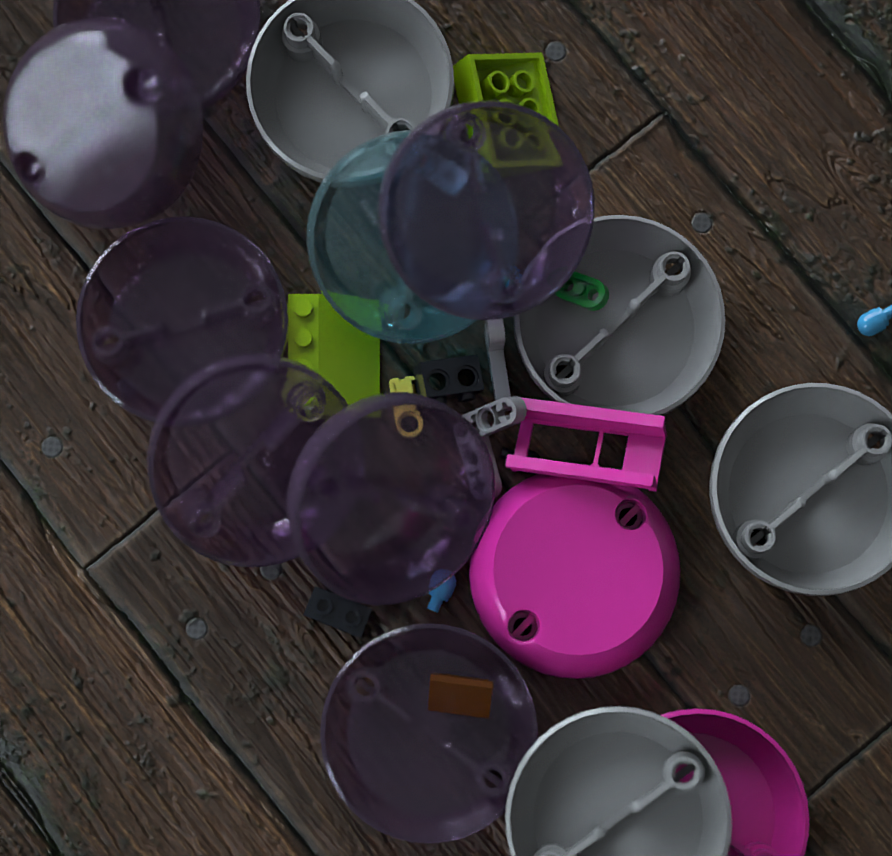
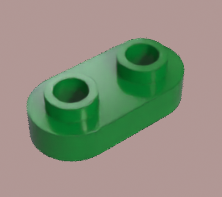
[552,270,609,311]

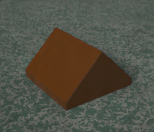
[428,672,495,718]

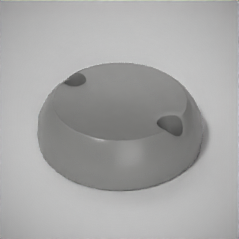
[246,0,455,187]
[513,215,725,416]
[709,383,892,596]
[505,706,732,856]

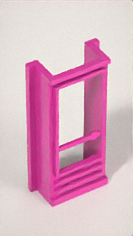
[505,397,667,491]

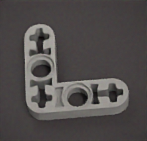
[484,314,512,412]
[455,396,527,500]

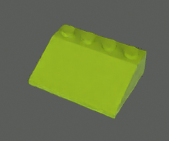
[453,53,567,180]
[288,294,380,419]

